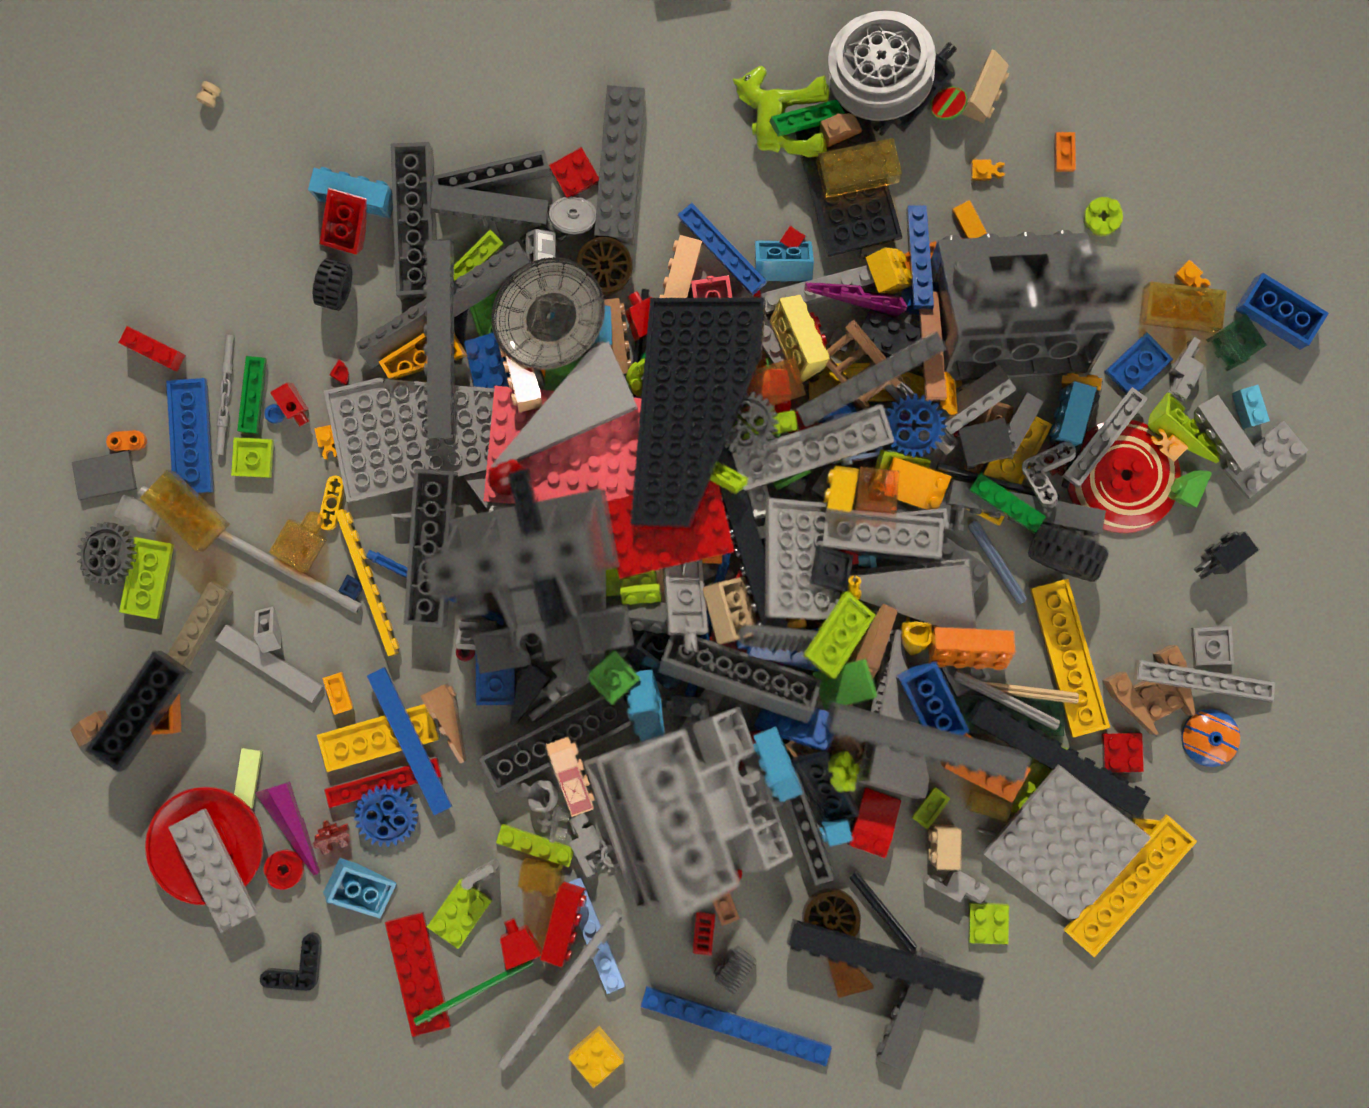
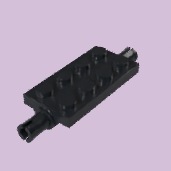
[874,42,957,136]

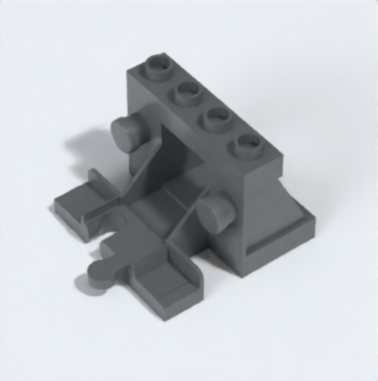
[931,230,1143,381]
[425,489,634,688]

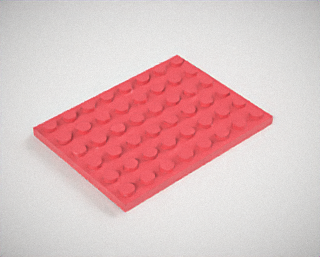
[484,386,641,504]

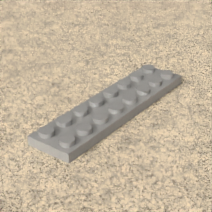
[732,404,894,491]

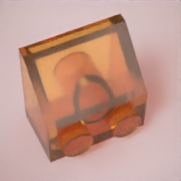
[855,467,899,514]

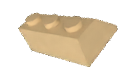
[962,49,1009,123]
[703,577,757,644]

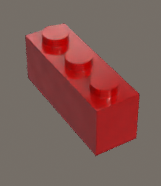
[118,326,186,372]

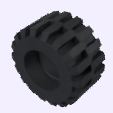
[312,258,352,311]

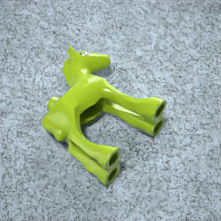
[733,66,829,158]

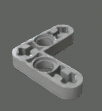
[1022,442,1076,509]

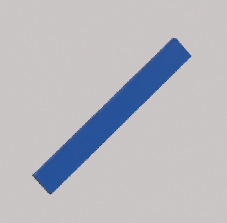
[367,667,452,815]

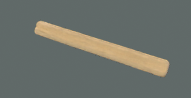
[983,682,1079,704]

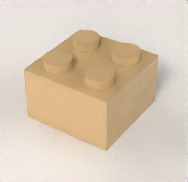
[927,824,961,870]

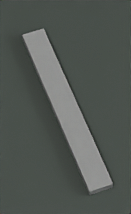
[1134,660,1275,702]

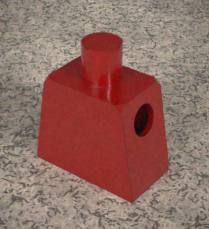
[625,291,653,341]
[270,383,309,427]
[500,918,542,970]

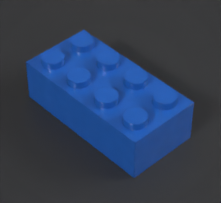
[1235,273,1329,350]

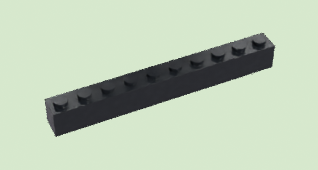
[718,446,788,628]
[967,699,1151,818]
[786,919,985,1002]

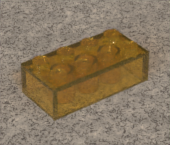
[817,138,902,198]
[1139,282,1227,333]
[140,470,230,552]

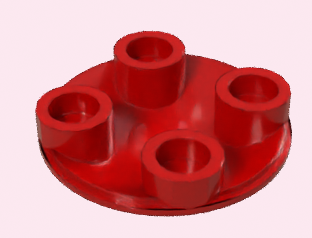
[488,459,525,495]

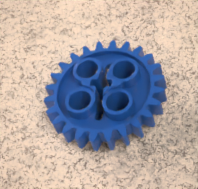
[886,394,947,457]
[354,784,419,847]

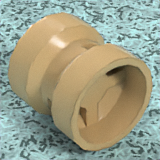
[196,81,221,108]

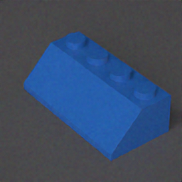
[897,662,970,735]

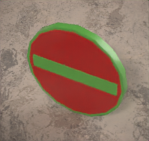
[930,87,968,120]

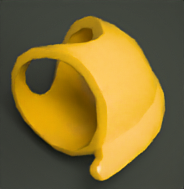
[901,617,932,656]

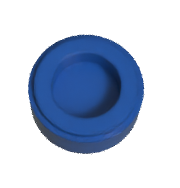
[264,404,285,424]

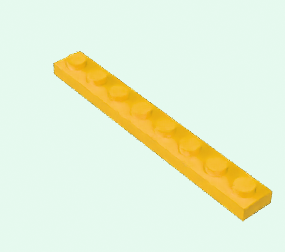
[335,509,400,656]

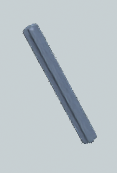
[968,520,1027,604]

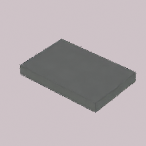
[72,451,137,500]

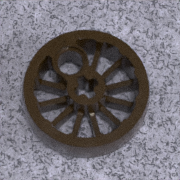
[575,237,633,296]
[802,888,861,937]

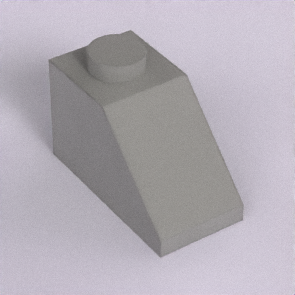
[254,606,282,653]

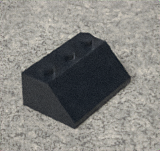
[625,630,683,691]

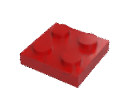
[549,147,599,198]
[1102,733,1144,772]

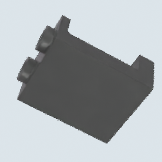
[958,418,1016,470]

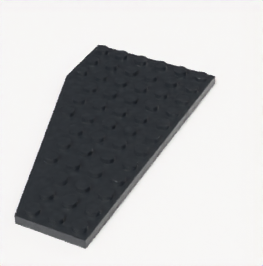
[630,298,766,528]

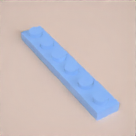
[568,877,625,994]

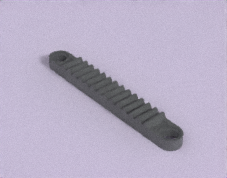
[738,625,864,655]

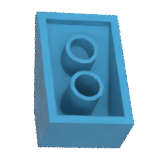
[323,858,397,918]

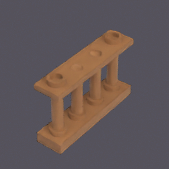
[826,320,903,410]

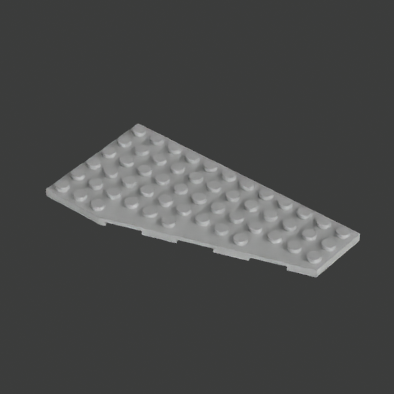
[324,378,494,503]

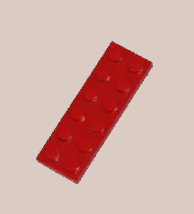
[385,912,451,1037]

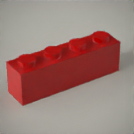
[540,881,587,967]

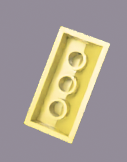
[770,295,829,384]

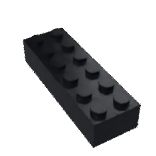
[85,651,194,772]

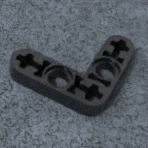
[260,932,321,991]

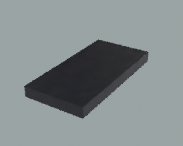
[792,750,860,822]

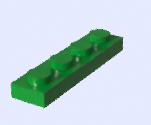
[769,99,845,137]
[237,356,267,434]
[969,473,1046,533]

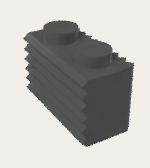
[714,945,757,994]

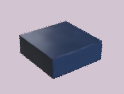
[338,574,363,600]

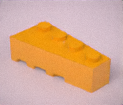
[379,333,468,380]

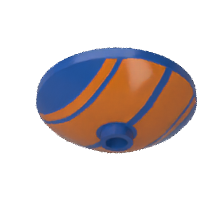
[1181,709,1240,767]

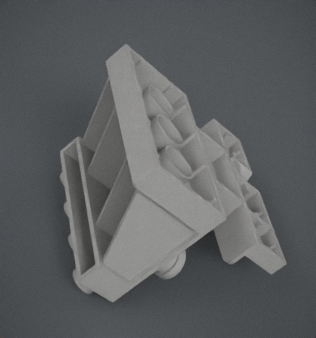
[584,707,793,918]

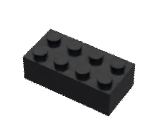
[854,309,924,378]

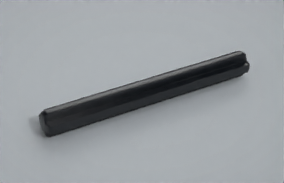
[850,872,917,953]

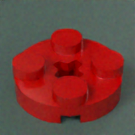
[264,849,304,890]

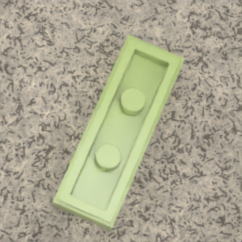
[234,748,262,809]

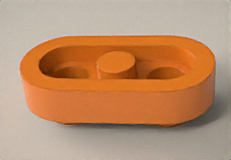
[106,430,147,452]

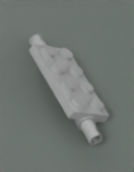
[663,560,708,653]

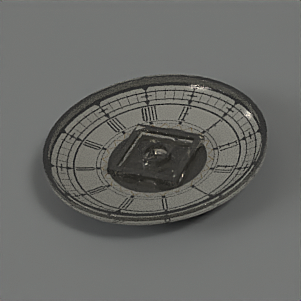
[492,257,605,369]

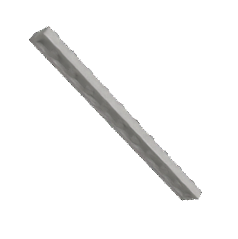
[498,906,623,1070]

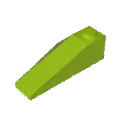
[1148,392,1220,463]

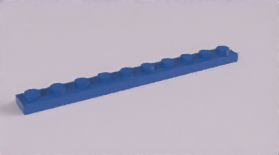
[641,986,832,1066]

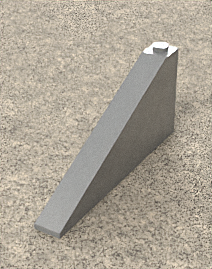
[491,341,638,467]
[842,559,977,629]
[858,630,929,798]

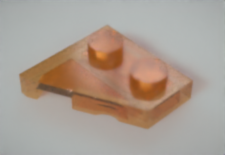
[828,960,874,998]

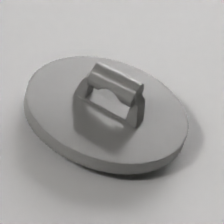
[549,196,596,234]

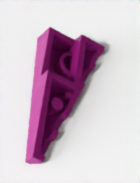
[804,282,907,317]
[255,782,320,875]

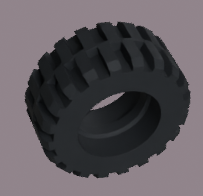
[1028,525,1109,582]

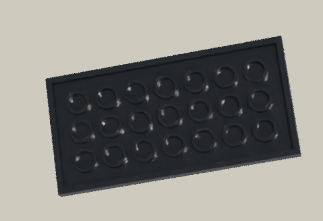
[794,102,903,257]

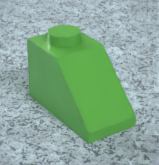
[1168,470,1212,508]

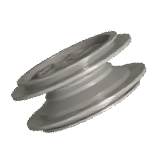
[828,11,935,121]

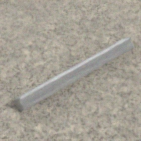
[953,670,1060,730]

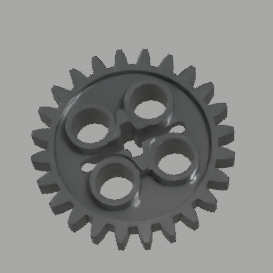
[724,392,779,456]
[77,522,137,585]

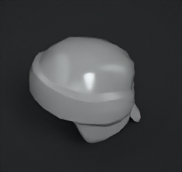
[518,780,558,813]

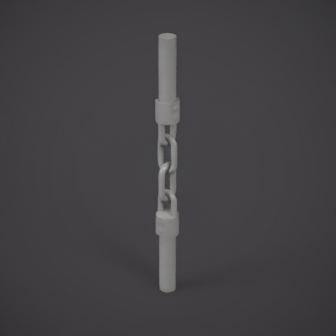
[216,335,234,455]

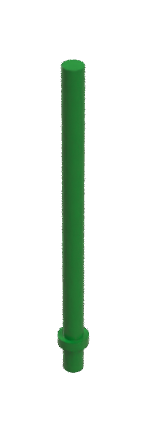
[413,960,534,1026]

